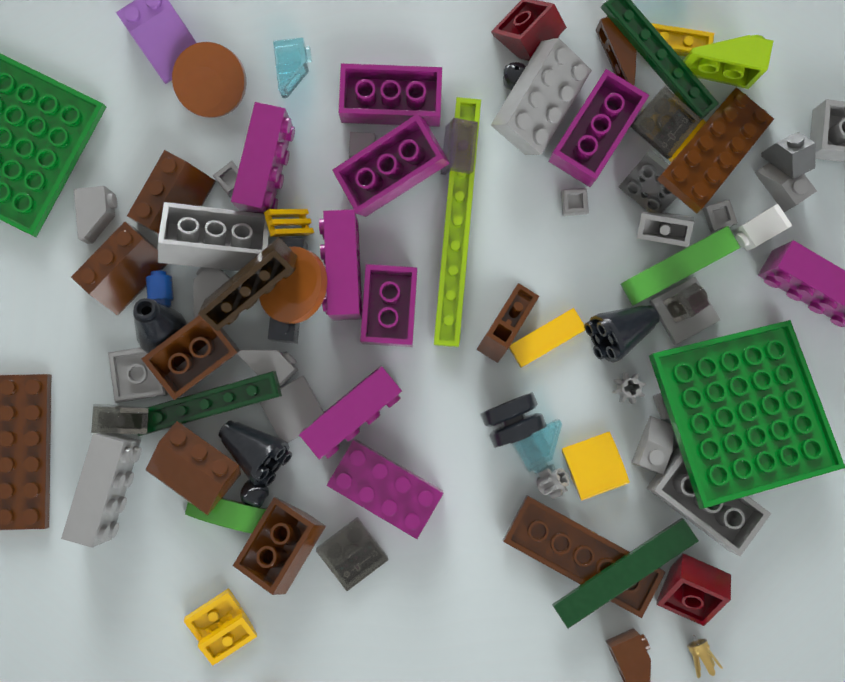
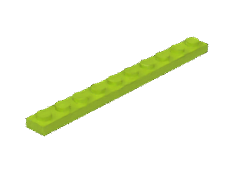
[434,97,481,347]

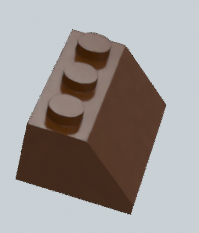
[127,150,216,234]
[71,222,167,315]
[141,315,240,400]
[145,421,241,516]
[233,497,326,595]

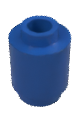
[146,271,174,307]

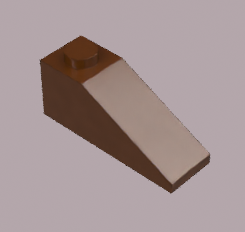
[596,16,637,85]
[476,283,539,363]
[606,628,651,682]

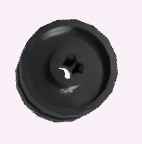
[480,392,547,448]

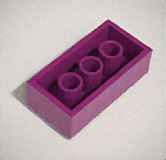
[338,63,442,127]
[548,69,649,187]
[231,102,295,214]
[332,113,450,217]
[319,209,362,321]
[758,240,845,327]
[299,366,402,460]
[326,439,444,539]

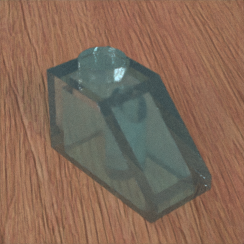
[273,38,312,98]
[512,419,562,473]

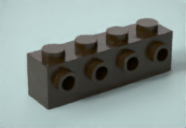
[198,237,297,332]

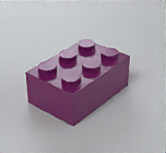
[360,264,418,347]

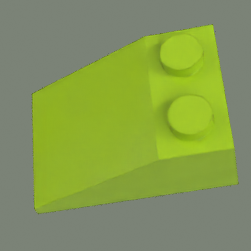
[683,35,774,89]

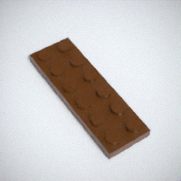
[657,87,774,214]
[0,374,52,530]
[503,495,666,618]

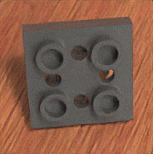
[619,150,677,213]

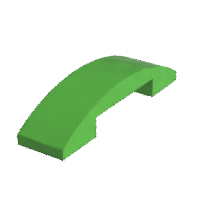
[185,498,267,534]

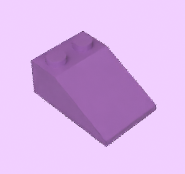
[116,0,197,84]

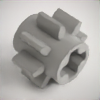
[612,372,646,404]
[537,464,569,499]

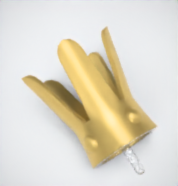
[687,635,723,678]

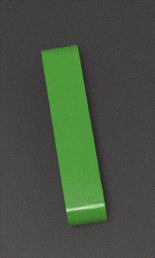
[620,226,741,306]

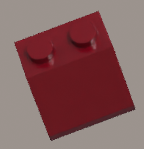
[491,0,567,61]
[656,553,731,626]

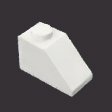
[733,204,792,251]

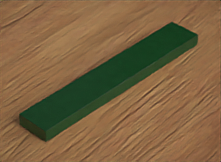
[600,0,719,122]
[132,371,282,436]
[552,518,699,629]

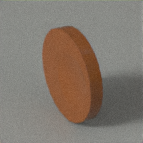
[172,42,247,118]
[259,246,327,324]

